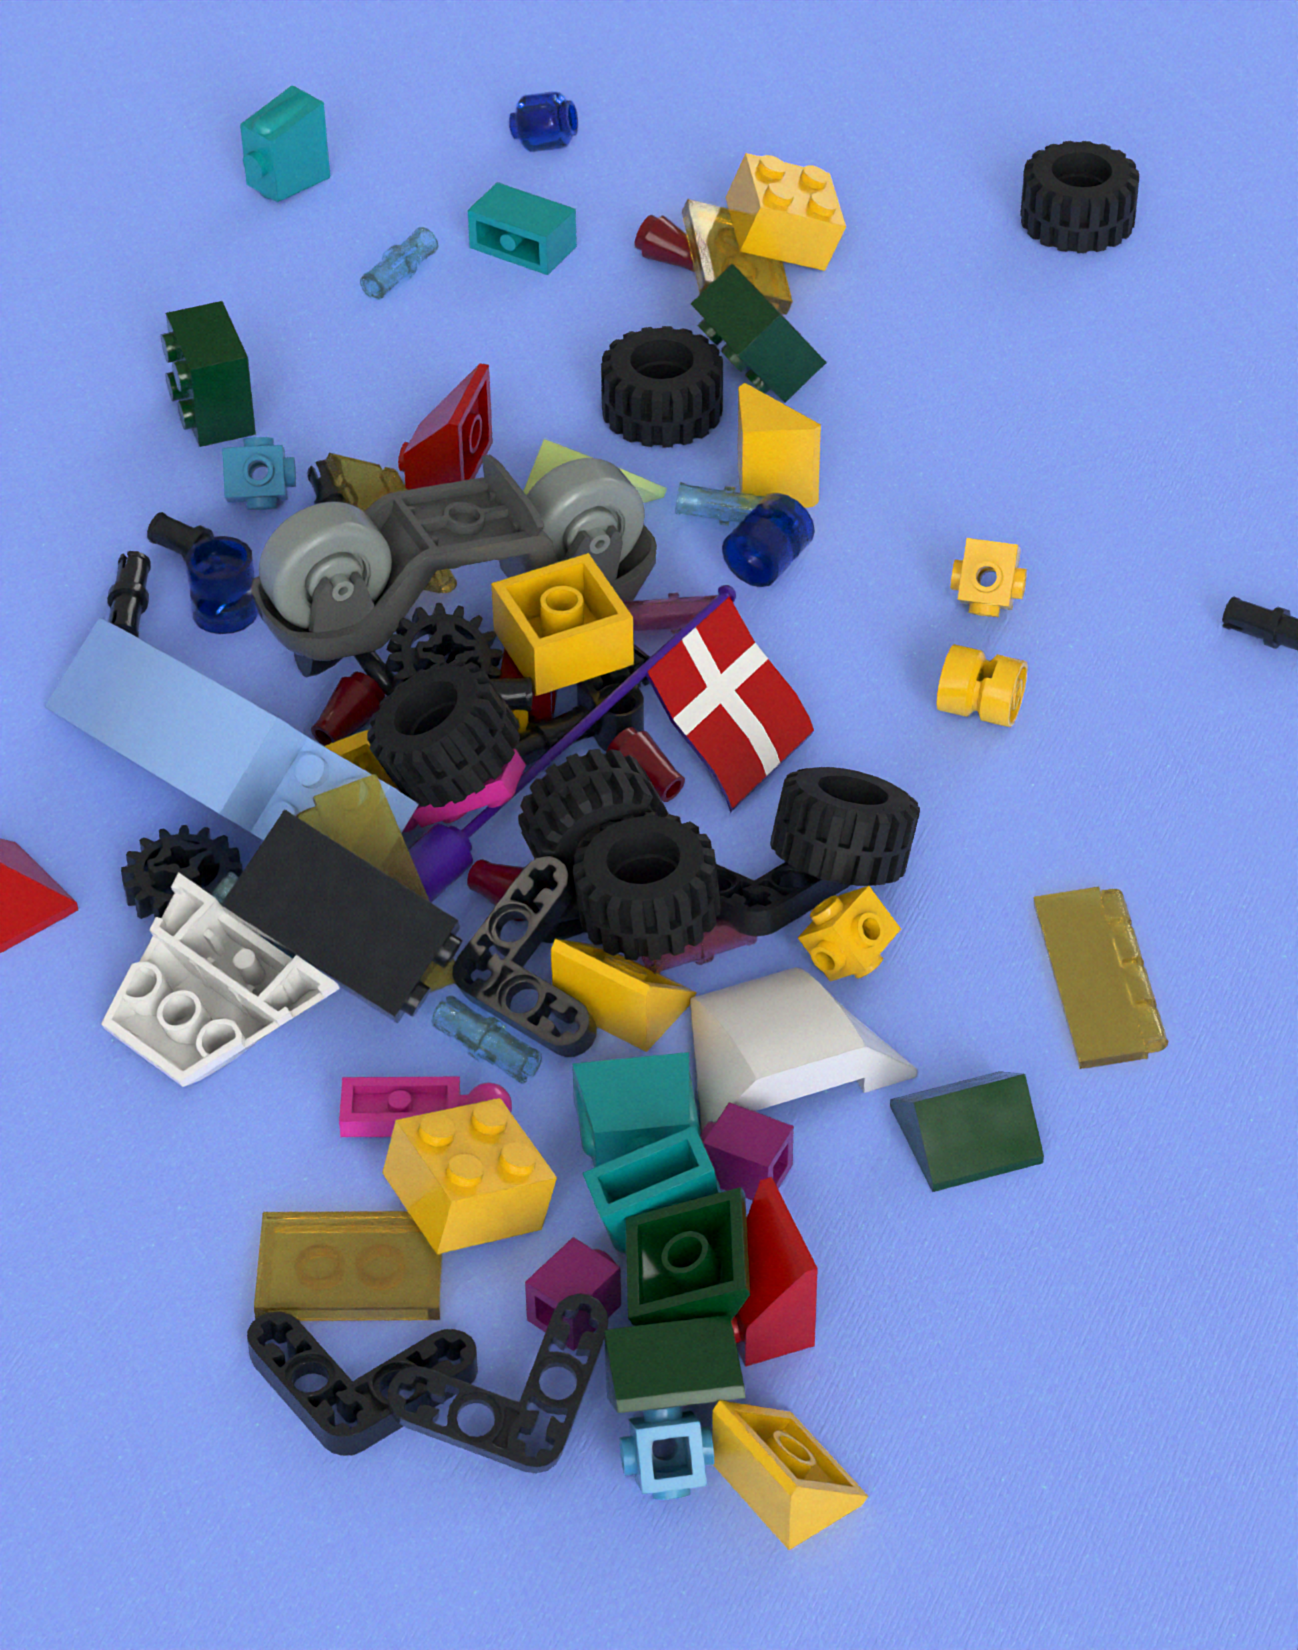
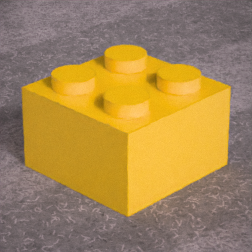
[725,153,846,271]
[491,553,634,696]
[382,1098,557,1254]

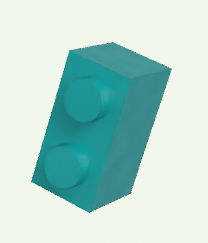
[468,182,577,275]

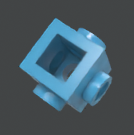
[222,437,296,510]
[619,1406,714,1500]

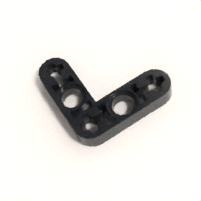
[452,856,597,1057]
[716,862,850,936]
[387,1293,609,1473]
[247,1312,478,1456]

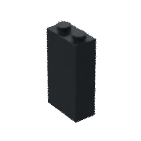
[221,809,463,1024]

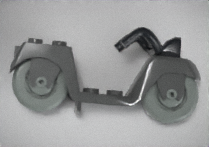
[251,454,657,696]

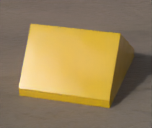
[737,383,821,510]
[551,939,697,1052]
[712,1400,869,1550]

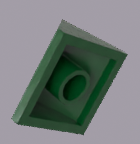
[890,1071,1044,1192]
[626,1187,750,1326]
[604,1315,746,1413]

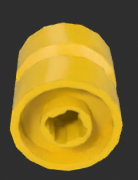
[936,644,1028,728]

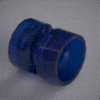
[722,493,815,587]
[186,536,258,634]

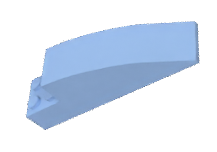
[45,617,419,869]

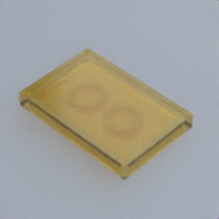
[681,199,793,315]
[254,1211,443,1321]

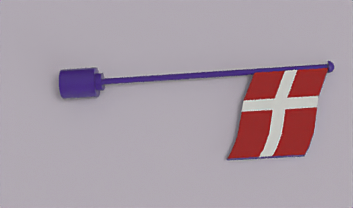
[387,585,814,903]

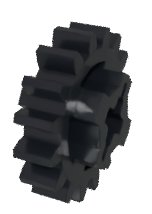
[385,603,503,690]
[121,825,243,919]

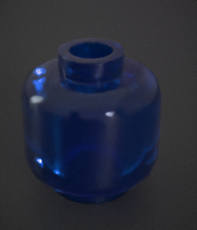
[509,91,579,152]

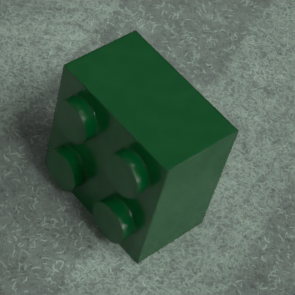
[691,263,827,403]
[161,301,256,447]

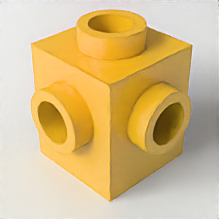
[950,538,1027,617]
[797,885,901,982]

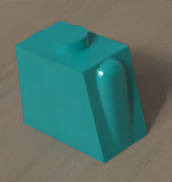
[240,85,331,202]
[572,1052,700,1168]
[582,1125,722,1254]

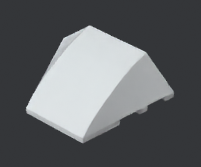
[101,872,340,1087]
[690,967,918,1133]

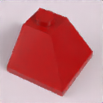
[398,363,493,490]
[0,838,78,953]
[731,1177,818,1367]

